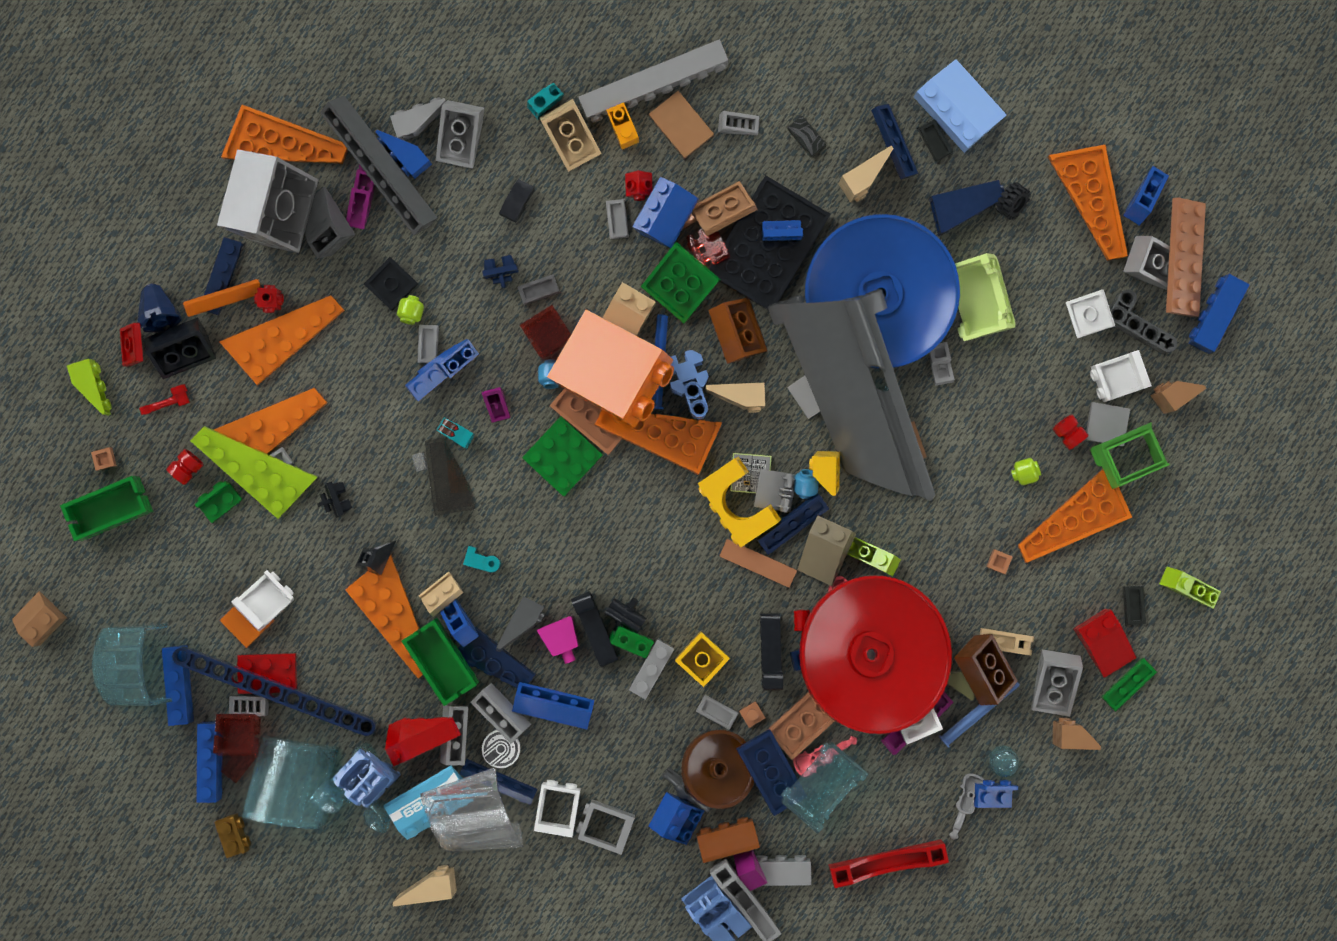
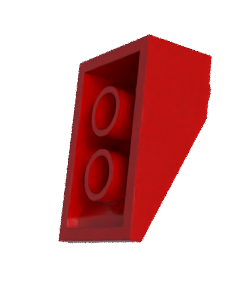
[1073,609,1136,678]

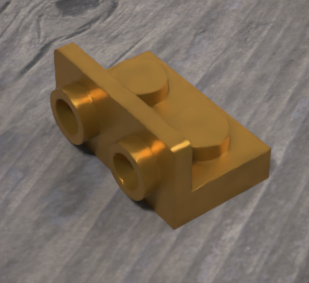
[214,813,251,858]

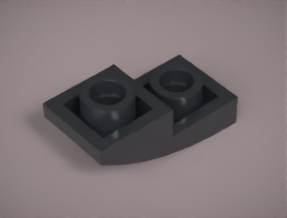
[499,179,535,223]

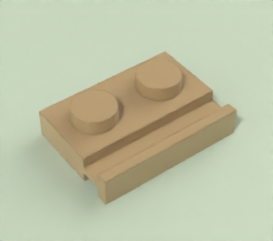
[419,572,464,617]

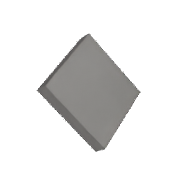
[1085,402,1130,447]

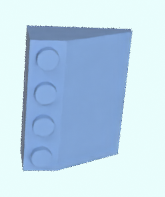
[914,59,1006,153]

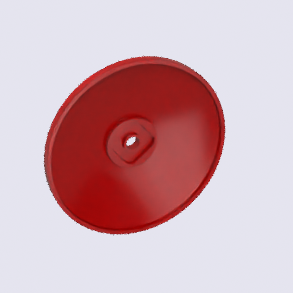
[800,576,952,734]

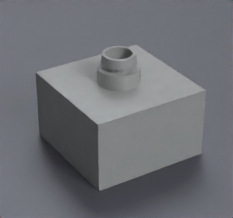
[217,149,319,253]

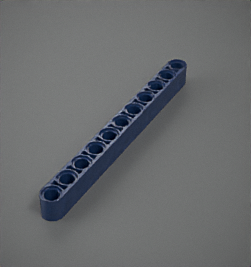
[172,647,376,736]

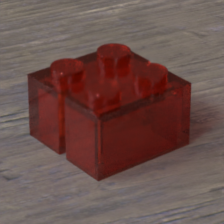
[520,305,571,360]
[213,714,261,756]

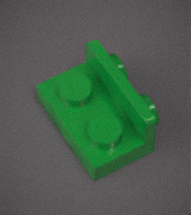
[195,481,243,523]
[609,626,654,658]

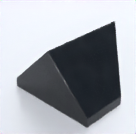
[356,541,396,575]

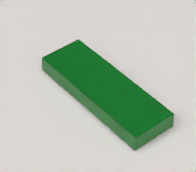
[1101,658,1157,712]

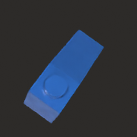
[1123,166,1169,226]
[440,598,479,647]

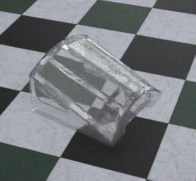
[420,768,524,852]

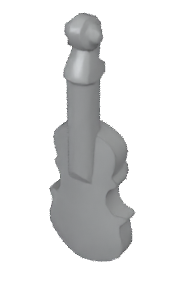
[949,773,984,840]

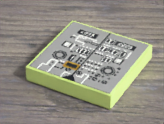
[730,453,771,493]

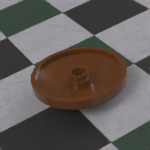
[681,730,754,809]

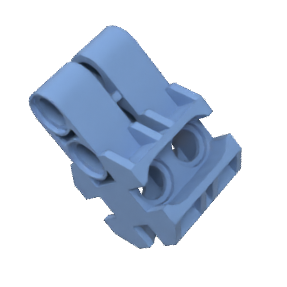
[670,350,709,420]
[333,749,401,808]
[681,876,752,941]

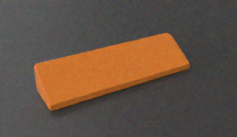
[183,279,261,317]

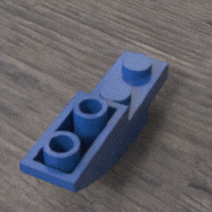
[405,339,479,401]

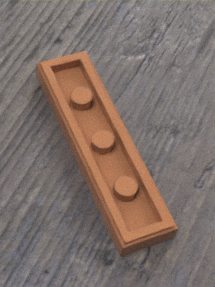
[719,539,797,588]

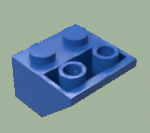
[648,792,705,845]

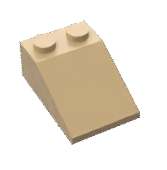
[539,99,602,172]
[838,145,894,203]
[603,282,656,336]
[705,383,765,413]
[393,865,457,907]

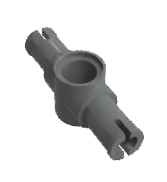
[662,766,711,813]

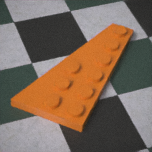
[221,105,348,164]
[1048,145,1128,261]
[220,295,345,385]
[214,388,328,454]
[594,409,722,475]
[1018,469,1132,563]
[345,554,423,679]

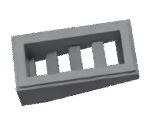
[718,111,759,135]
[229,696,269,716]

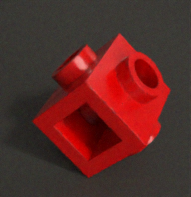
[625,170,653,201]
[254,285,284,313]

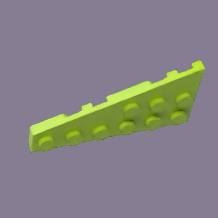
[190,426,318,519]

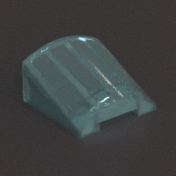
[92,624,173,706]
[242,735,339,830]

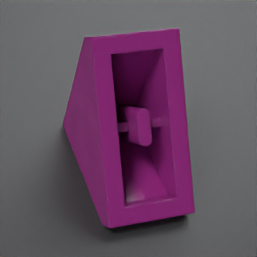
[482,387,510,423]
[733,850,768,891]

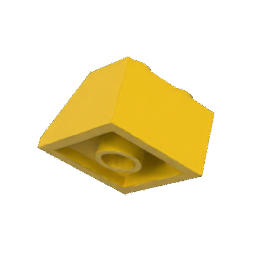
[809,451,840,496]

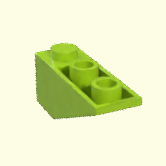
[67,359,112,416]
[847,537,901,577]
[1159,567,1221,609]

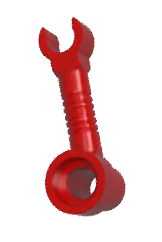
[139,384,190,415]

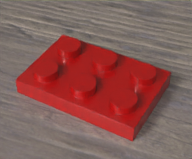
[237,653,297,694]

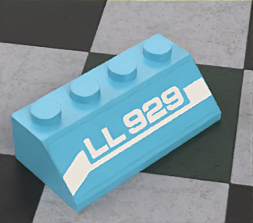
[384,766,474,840]

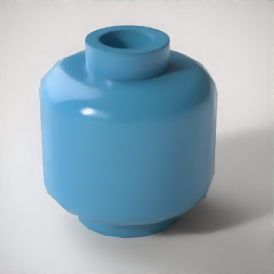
[538,359,559,389]
[793,469,819,499]

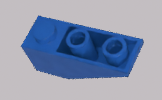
[375,130,432,179]

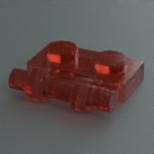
[686,229,730,267]

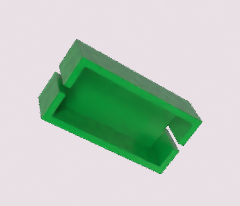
[60,476,153,541]
[401,617,479,706]

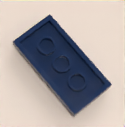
[736,729,807,816]

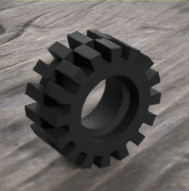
[996,182,1031,220]

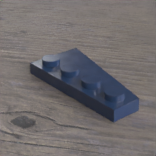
[458,627,536,688]

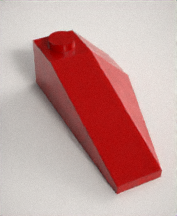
[385,717,461,767]

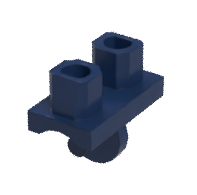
[482,255,519,288]

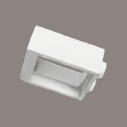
[534,780,581,837]

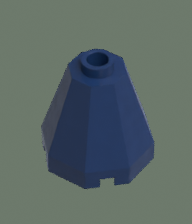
[137,284,182,333]

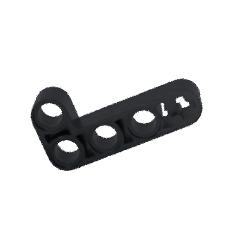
[571,591,619,667]
[760,613,783,691]

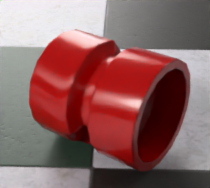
[1052,414,1089,450]
[166,449,204,485]

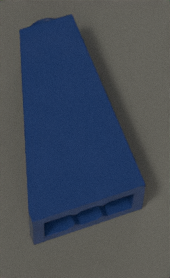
[929,180,1005,236]

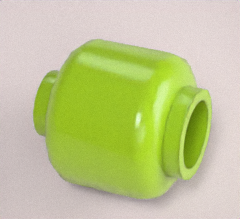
[397,295,424,325]
[1011,458,1041,486]

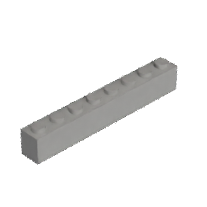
[578,39,728,123]

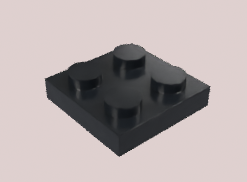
[364,257,418,311]

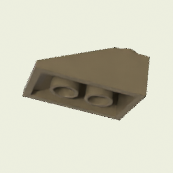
[797,515,856,586]

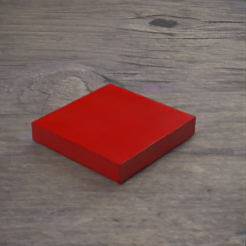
[120,323,143,367]

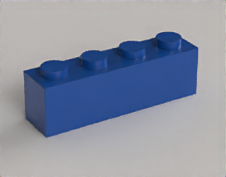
[1189,274,1250,354]
[162,645,194,726]
[512,682,594,730]
[197,722,223,803]

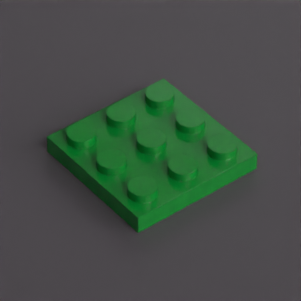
[641,242,721,323]
[522,416,603,497]

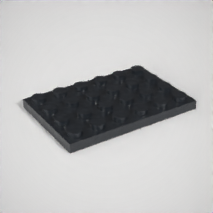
[709,175,831,311]

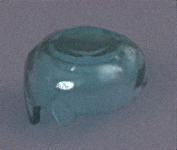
[989,745,1019,777]

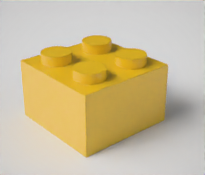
[675,631,730,687]

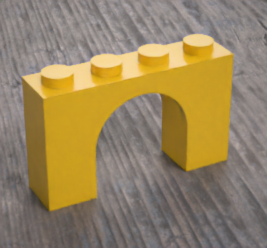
[698,456,781,547]

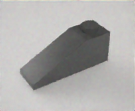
[496,596,545,652]

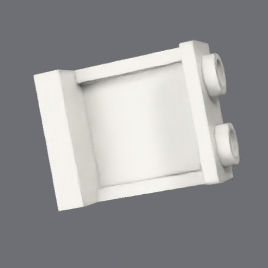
[1090,350,1151,402]
[231,570,294,632]

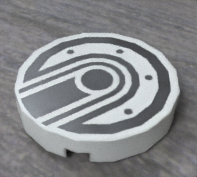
[482,730,520,768]

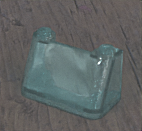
[781,742,869,834]

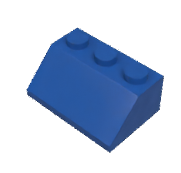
[632,177,699,249]

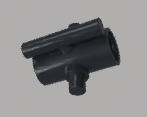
[605,598,647,633]

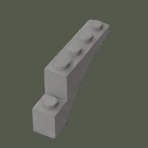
[710,857,781,941]

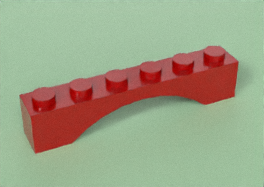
[828,839,949,888]

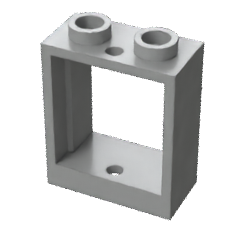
[576,799,635,855]

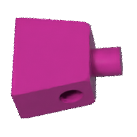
[537,615,579,664]

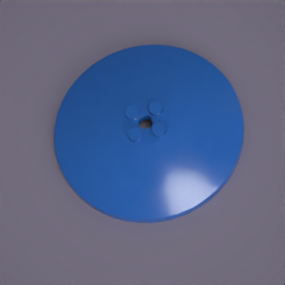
[805,214,960,369]

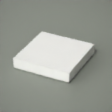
[1066,289,1115,338]

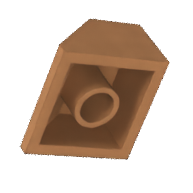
[1150,381,1207,414]
[12,591,67,647]
[1053,717,1101,750]

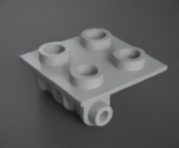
[754,469,796,512]

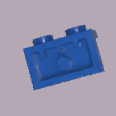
[762,220,803,241]
[974,780,1018,808]

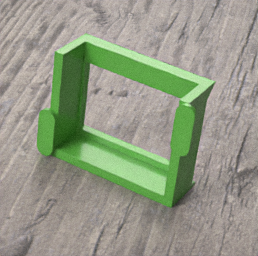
[1090,422,1170,489]

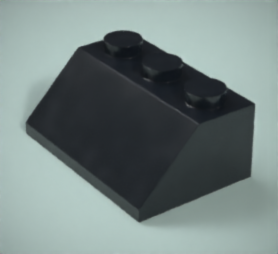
[144,317,216,379]

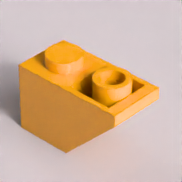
[606,102,639,150]

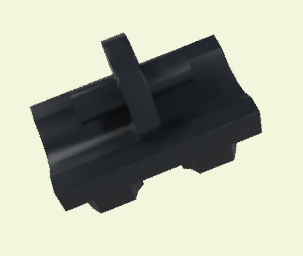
[317,482,352,518]

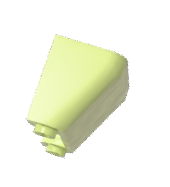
[955,253,1015,341]

